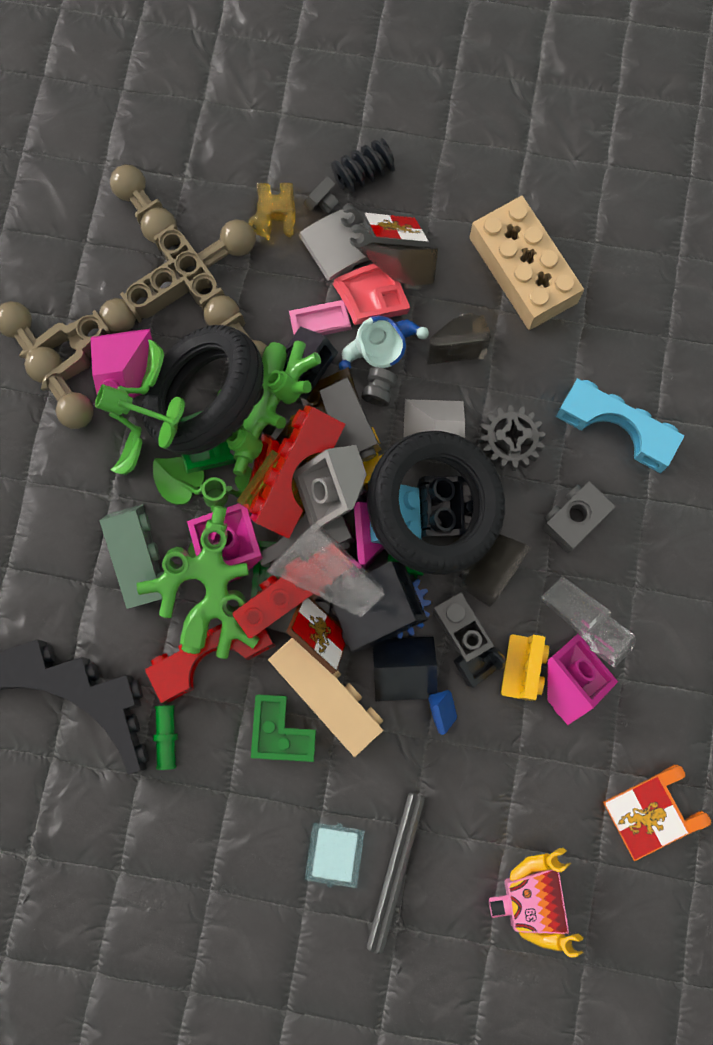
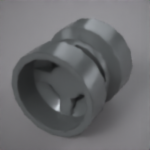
[361,367,398,407]

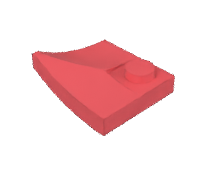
[333,259,410,325]

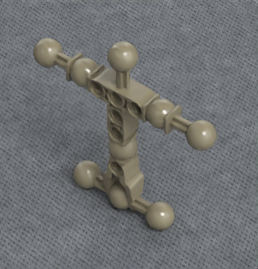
[0,164,267,429]

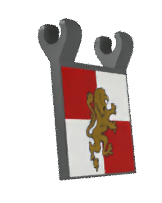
[341,204,430,248]

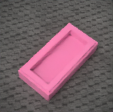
[289,300,351,335]

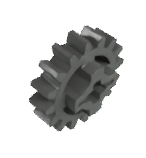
[479,405,546,471]

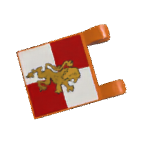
[603,765,711,861]

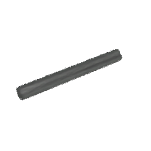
[367,792,425,954]

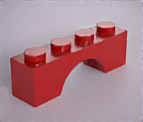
[249,405,346,539]
[144,624,275,704]

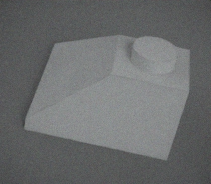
[403,399,465,438]
[293,445,367,531]

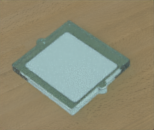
[305,822,365,888]

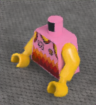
[489,848,583,957]

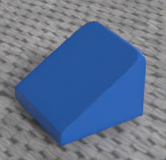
[428,690,457,735]

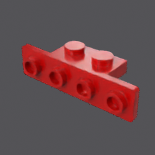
[232,540,353,638]

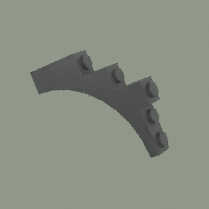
[260,378,382,570]

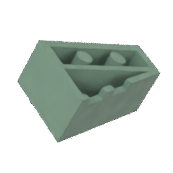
[99,504,164,609]

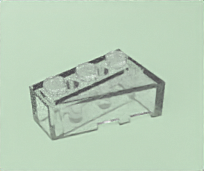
[266,520,385,617]

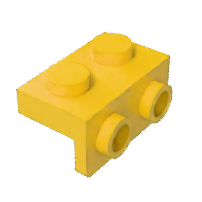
[501,634,549,701]

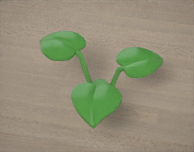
[95,339,185,475]
[153,457,254,558]

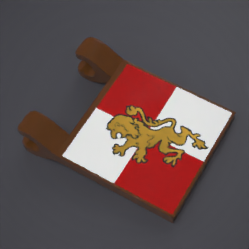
[286,588,346,675]

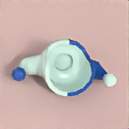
[338,315,429,370]

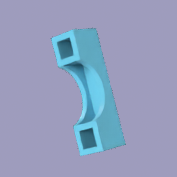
[556,378,685,473]

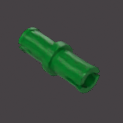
[153,705,178,770]

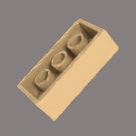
[470,195,584,330]
[268,638,383,757]

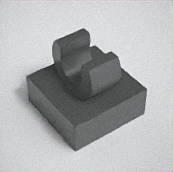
[303,176,339,214]

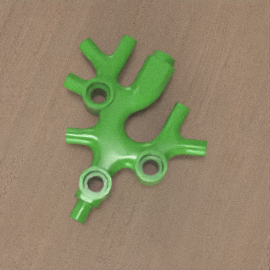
[217,341,321,476]
[137,506,260,659]

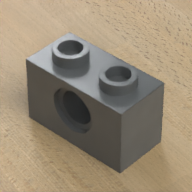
[542,481,616,553]

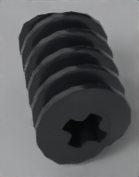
[331,137,395,193]

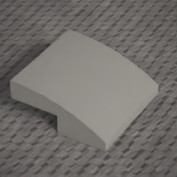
[299,209,381,281]

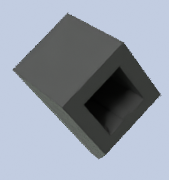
[433,593,494,663]

